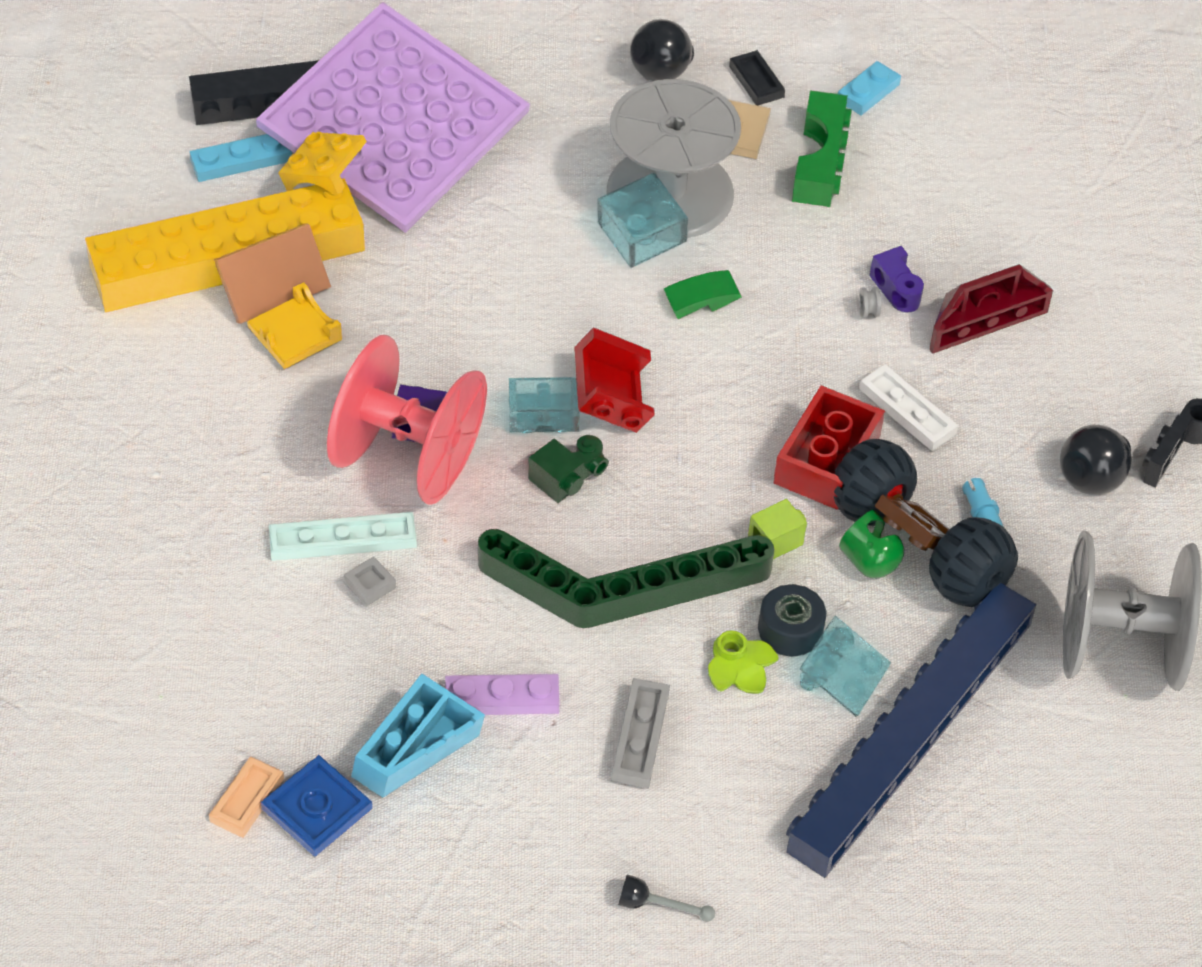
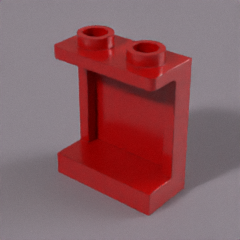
[574,327,655,433]

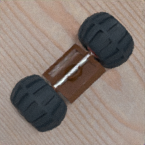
[833,439,1018,607]

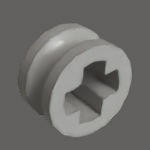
[859,287,881,318]

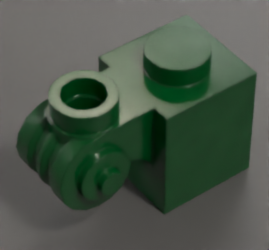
[528,435,609,503]

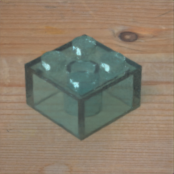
[597,172,688,268]

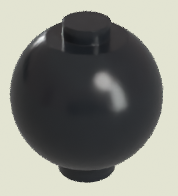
[630,19,694,81]
[1060,424,1132,495]

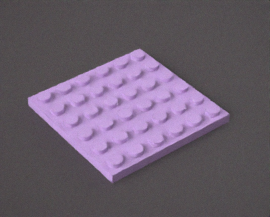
[256,2,530,233]

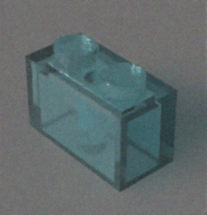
[509,377,580,433]

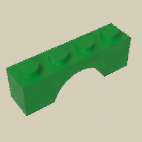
[792,90,852,207]

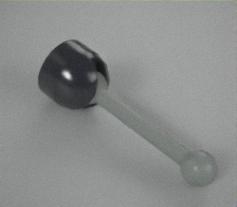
[618,874,715,922]

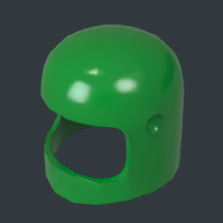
[839,510,905,579]

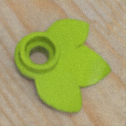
[708,630,779,694]

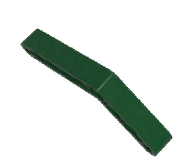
[478,529,775,629]

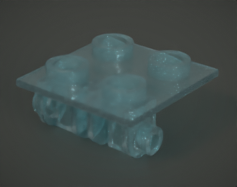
[800,615,891,717]

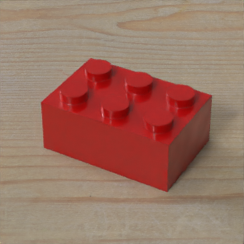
[773,385,885,510]

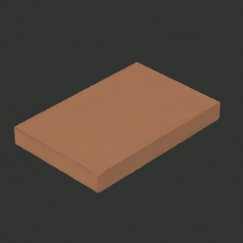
[214,223,331,324]

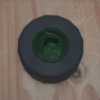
[758,584,827,657]

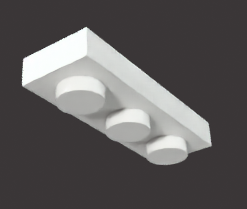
[859,364,958,451]

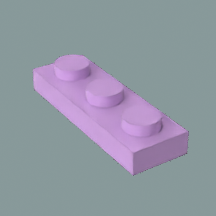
[445,674,560,715]

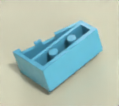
[351,674,485,798]

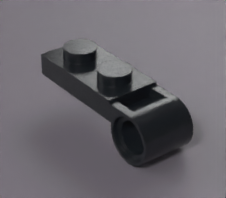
[1142,398,1202,488]

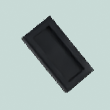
[729,50,785,106]

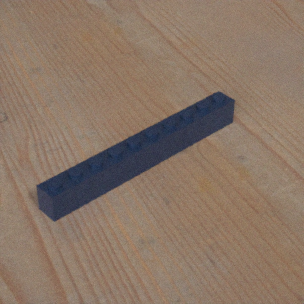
[786,583,1037,878]

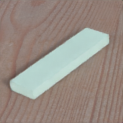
[269,512,417,561]

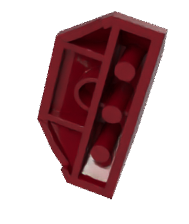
[929,264,1053,354]

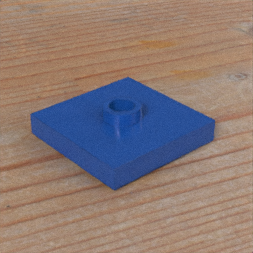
[261,755,373,857]

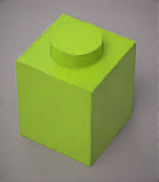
[748,498,807,559]

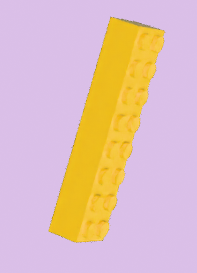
[85,178,365,313]

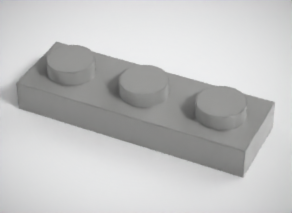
[611,678,670,788]

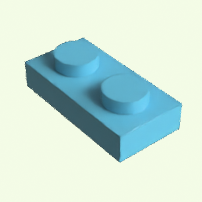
[838,61,901,116]

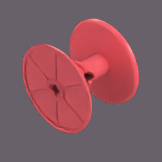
[327,334,487,505]

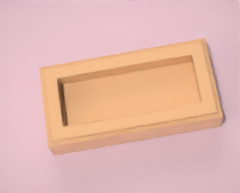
[209,756,284,838]

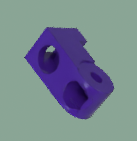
[869,245,924,313]

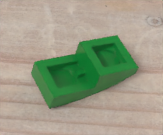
[663,270,742,319]

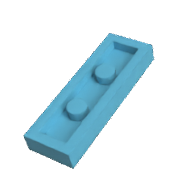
[189,134,292,182]

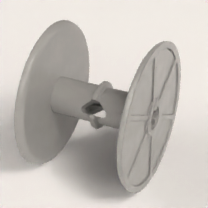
[607,79,741,239]
[1063,531,1201,691]

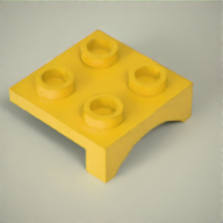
[278,132,366,195]
[247,282,342,369]

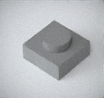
[344,556,396,607]

